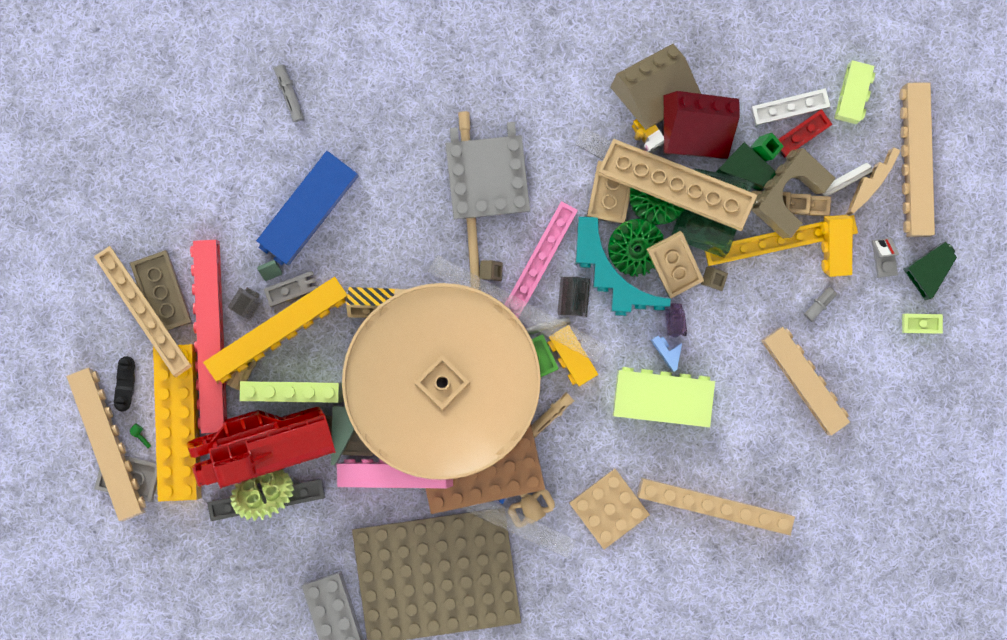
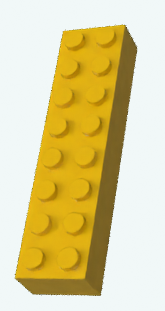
[153,344,202,502]

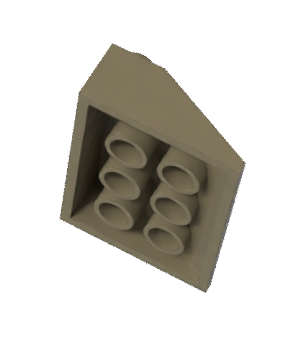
[610,44,701,130]

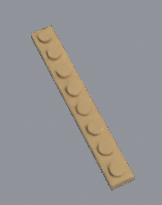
[94,246,192,378]

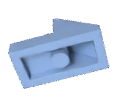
[650,335,682,372]

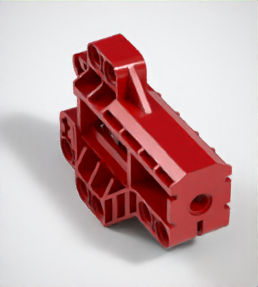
[187,407,336,489]

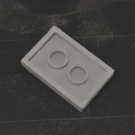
[94,456,157,502]

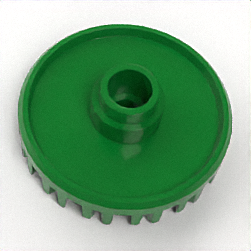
[630,188,684,225]
[608,219,664,277]

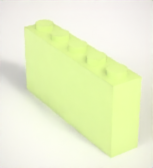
[612,367,715,427]
[240,381,344,403]

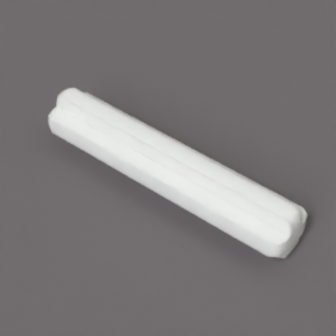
[821,163,873,196]

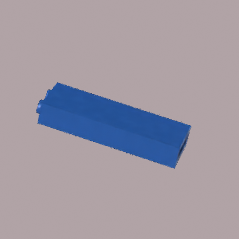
[256,151,359,266]

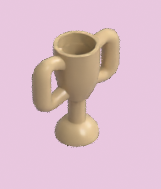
[508,489,555,527]

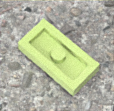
[902,314,943,334]

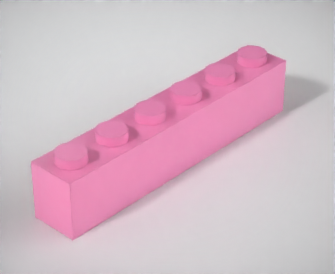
[337,458,453,489]

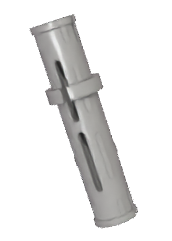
[273,65,305,123]

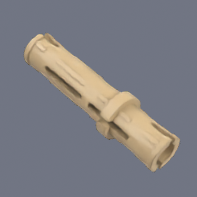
[532,392,574,438]

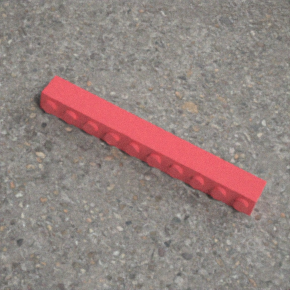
[190,240,227,434]

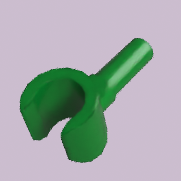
[130,423,151,448]

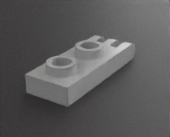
[264,271,318,307]

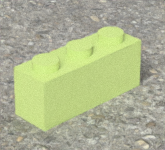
[834,60,875,124]

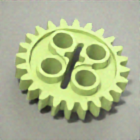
[230,469,294,521]

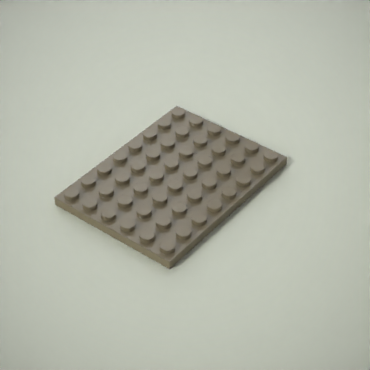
[352,507,521,640]

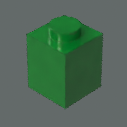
[750,133,784,162]

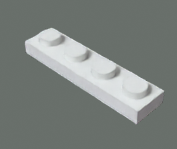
[751,88,831,126]

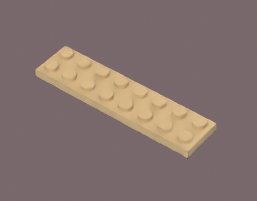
[598,139,757,231]

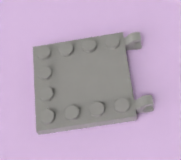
[445,122,530,220]

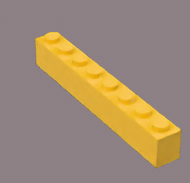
[203,276,347,384]

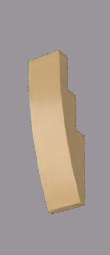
[846,147,901,215]
[752,191,831,216]

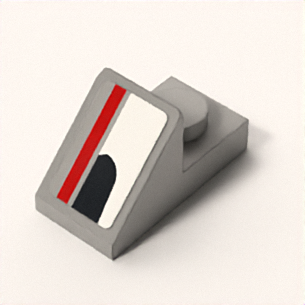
[872,238,899,278]

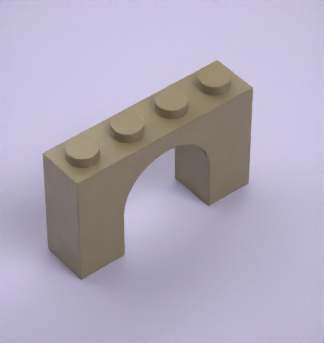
[751,148,836,238]

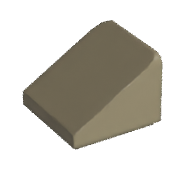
[479,260,503,281]
[701,267,728,291]

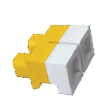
[631,119,664,153]

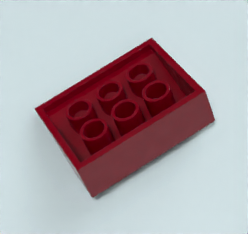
[663,91,740,159]

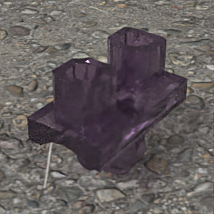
[665,303,687,338]

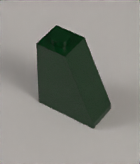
[715,142,776,191]
[903,242,957,300]

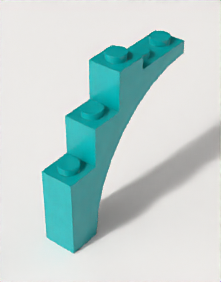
[575,216,671,316]

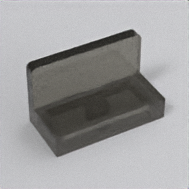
[558,277,590,317]

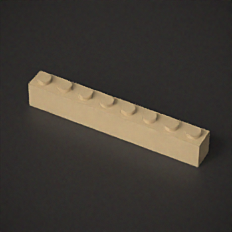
[899,83,935,237]
[66,368,146,521]
[637,477,795,536]

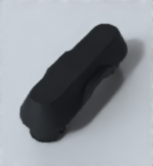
[114,356,135,412]

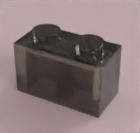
[228,287,263,319]

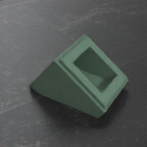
[257,260,282,281]

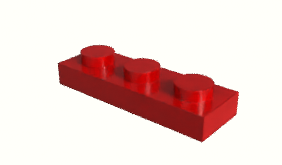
[778,109,833,158]

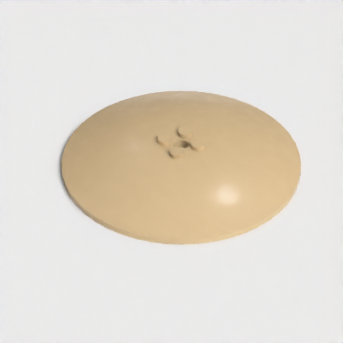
[342,283,541,480]

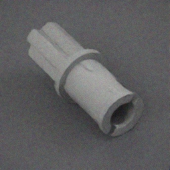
[804,287,837,322]

